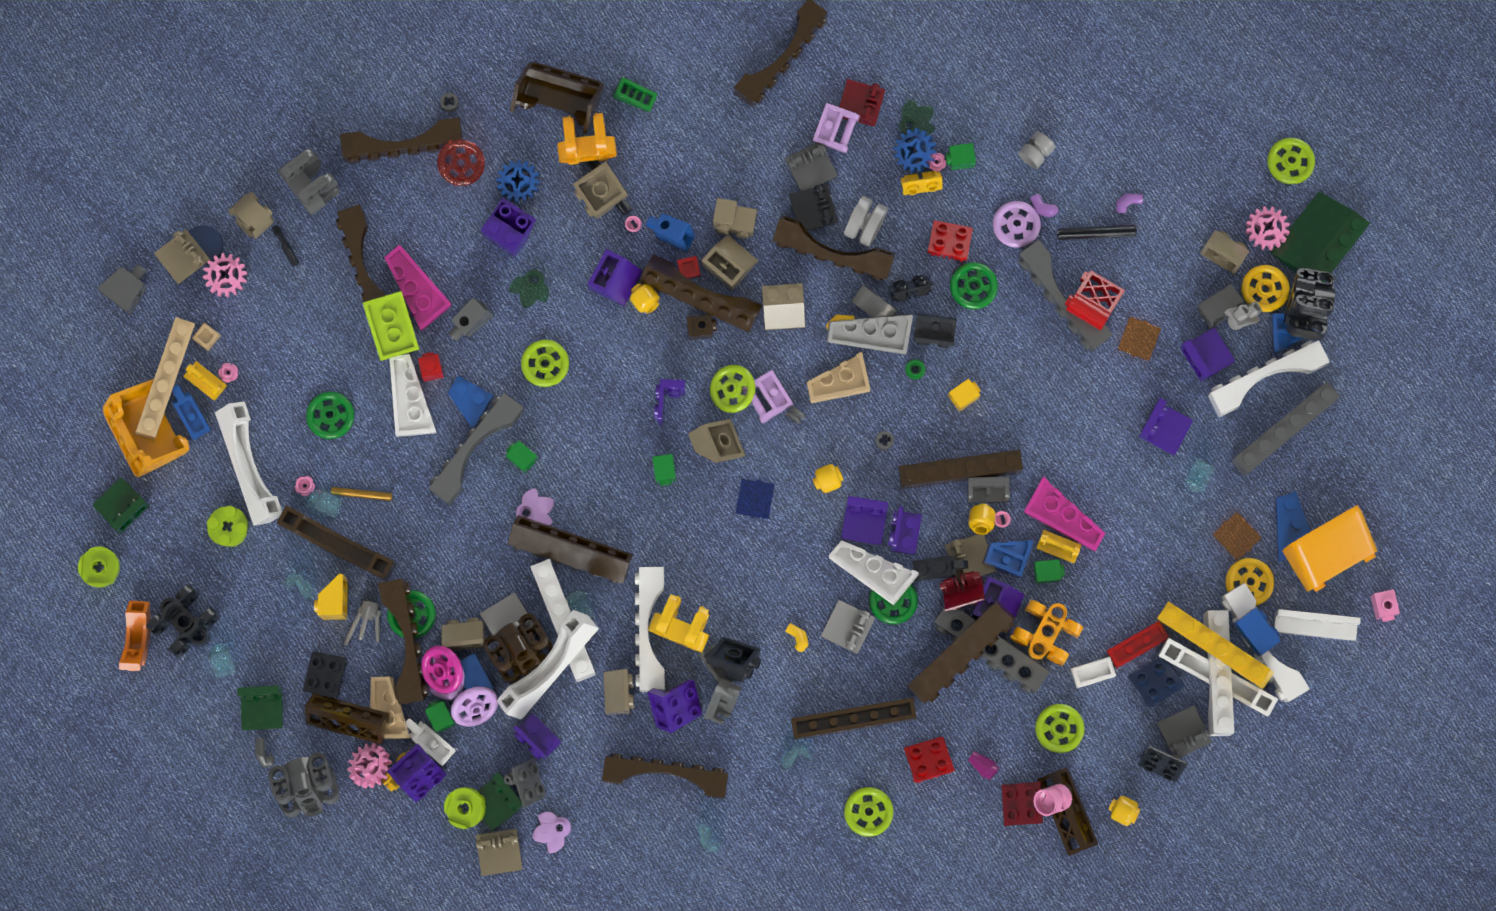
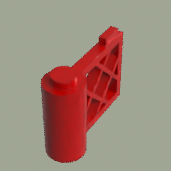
[1064,270,1125,331]

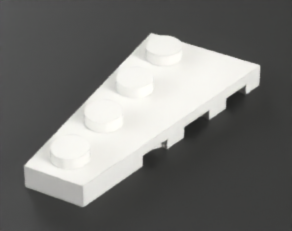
[390,354,436,437]
[829,540,919,605]

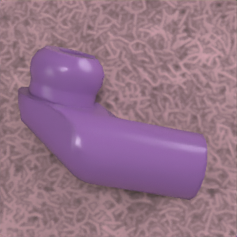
[1116,193,1143,213]
[1030,194,1058,217]

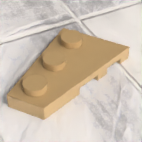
[807,352,870,403]
[370,677,410,739]

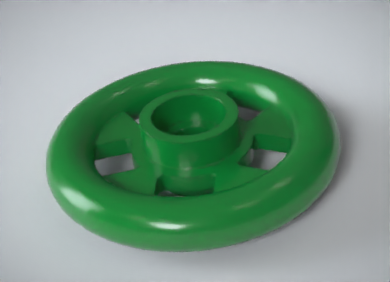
[950,262,998,309]
[306,392,354,439]
[869,584,918,625]
[387,590,436,639]

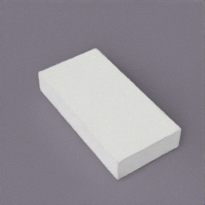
[1070,657,1116,689]

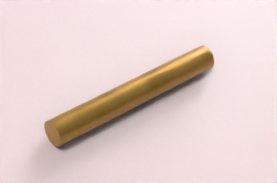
[331,487,393,501]

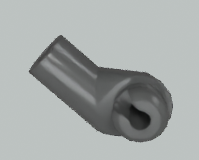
[255,738,274,768]

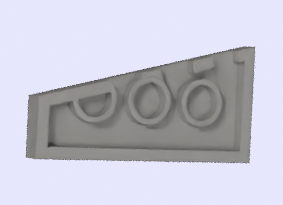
[826,314,913,354]

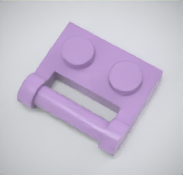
[813,103,860,153]
[742,370,793,424]

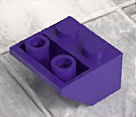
[480,198,536,257]
[588,249,643,307]
[971,577,1024,632]

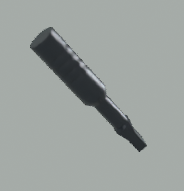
[272,225,299,267]

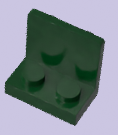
[93,478,150,534]
[237,685,283,731]
[477,772,523,831]

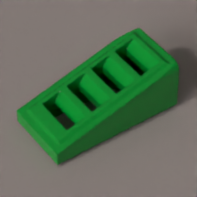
[612,77,658,112]

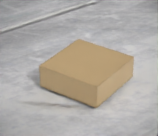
[192,323,221,351]

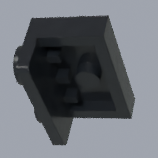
[913,313,957,348]

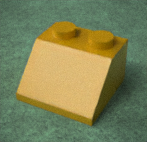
[314,574,348,620]

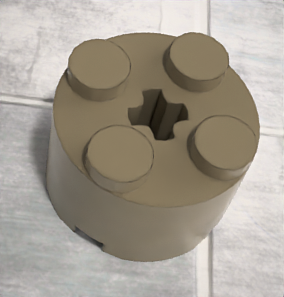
[228,192,274,240]

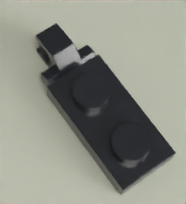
[913,556,969,582]

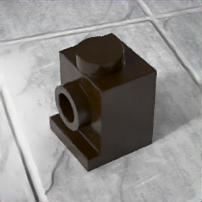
[687,315,717,340]

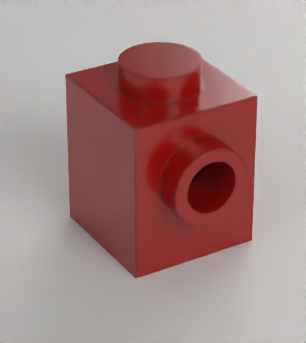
[418,352,444,382]

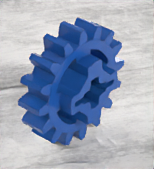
[893,128,937,172]
[496,159,540,204]

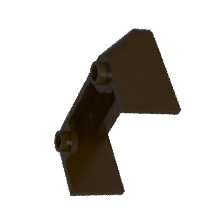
[509,62,604,134]

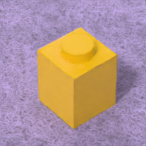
[948,379,981,412]

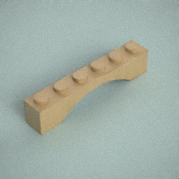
[135,317,195,441]

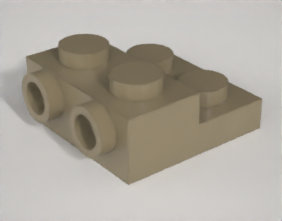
[573,162,629,219]

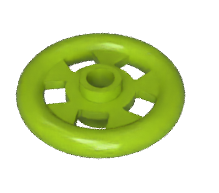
[1267,138,1315,184]
[521,340,569,387]
[710,365,756,413]
[1035,704,1085,753]
[844,787,894,837]

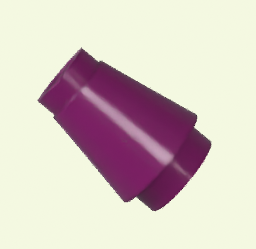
[968,751,1000,780]

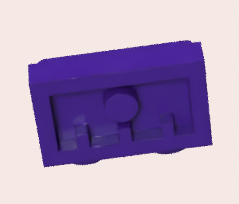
[1180,328,1235,382]
[654,379,686,426]
[1139,398,1193,455]
[841,496,889,545]
[888,506,922,556]
[647,679,702,733]
[513,713,562,760]
[387,743,446,802]

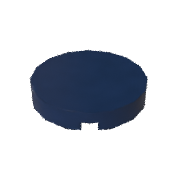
[189,225,223,265]

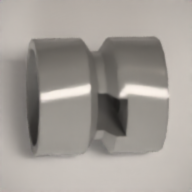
[1018,131,1056,169]

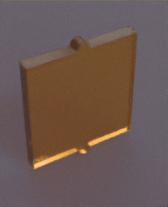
[1118,317,1161,361]
[1213,512,1262,560]

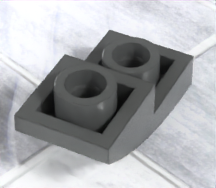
[852,285,898,317]

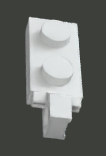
[406,718,456,766]

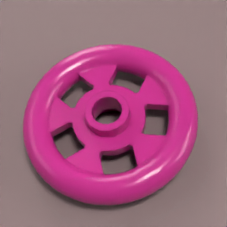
[421,646,463,694]

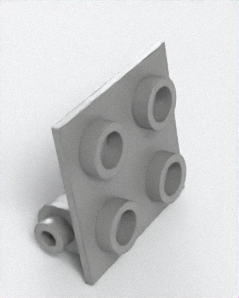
[480,592,534,644]
[821,600,875,654]

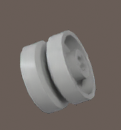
[844,195,889,247]

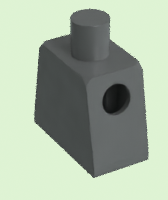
[97,264,147,315]
[448,297,494,342]

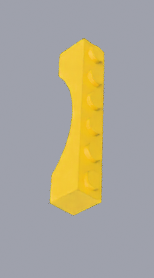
[1157,601,1274,690]

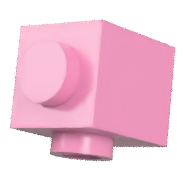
[1370,589,1400,622]

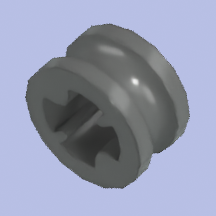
[440,93,459,112]
[785,406,805,424]
[875,431,894,451]

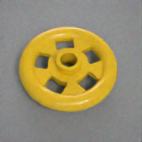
[1241,265,1290,312]
[1225,558,1274,606]

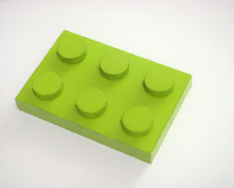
[362,291,419,361]

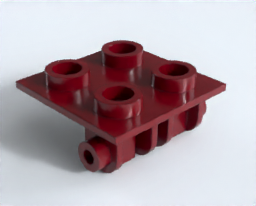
[839,79,886,127]
[940,571,985,611]
[1001,782,1043,826]

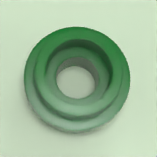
[905,359,925,380]

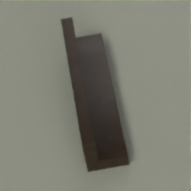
[305,693,389,744]
[1038,767,1098,856]

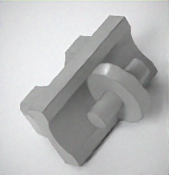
[1224,302,1262,330]

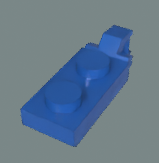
[172,385,211,440]

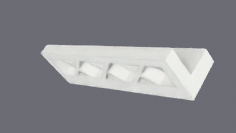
[1274,609,1361,641]

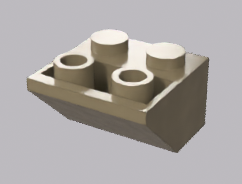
[702,235,759,291]
[604,669,634,715]

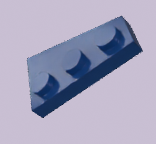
[1275,492,1311,563]

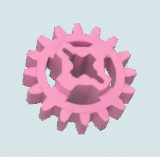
[1246,206,1290,250]
[203,253,248,298]
[347,743,392,788]

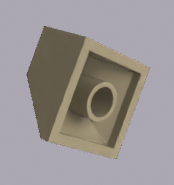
[688,419,746,463]

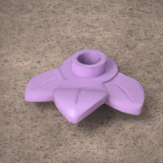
[516,488,554,525]
[532,812,571,853]

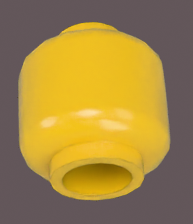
[630,283,660,314]
[812,464,844,493]
[968,503,995,535]
[1108,795,1141,826]

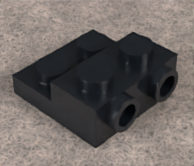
[706,637,762,682]

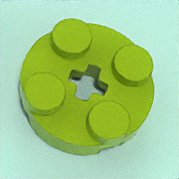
[207,506,249,547]
[78,546,120,588]
[444,787,486,829]

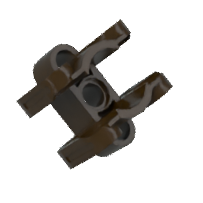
[483,613,553,684]

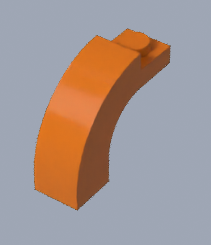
[119,601,151,671]

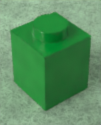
[945,143,976,170]
[505,440,538,474]
[652,454,676,486]
[1033,559,1065,584]
[425,700,456,734]

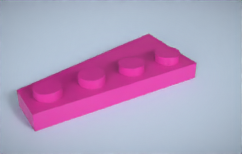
[384,245,452,331]
[1023,476,1105,552]

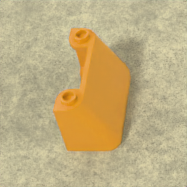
[103,379,190,477]
[1282,505,1378,592]

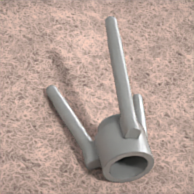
[344,601,381,646]

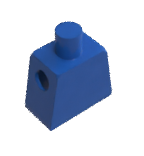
[646,214,696,253]

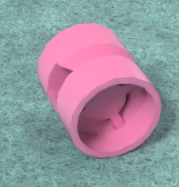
[1034,784,1072,816]

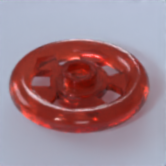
[437,139,485,186]

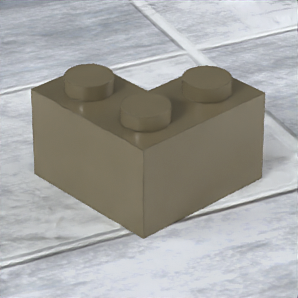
[713,198,757,239]

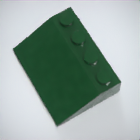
[1270,192,1370,282]

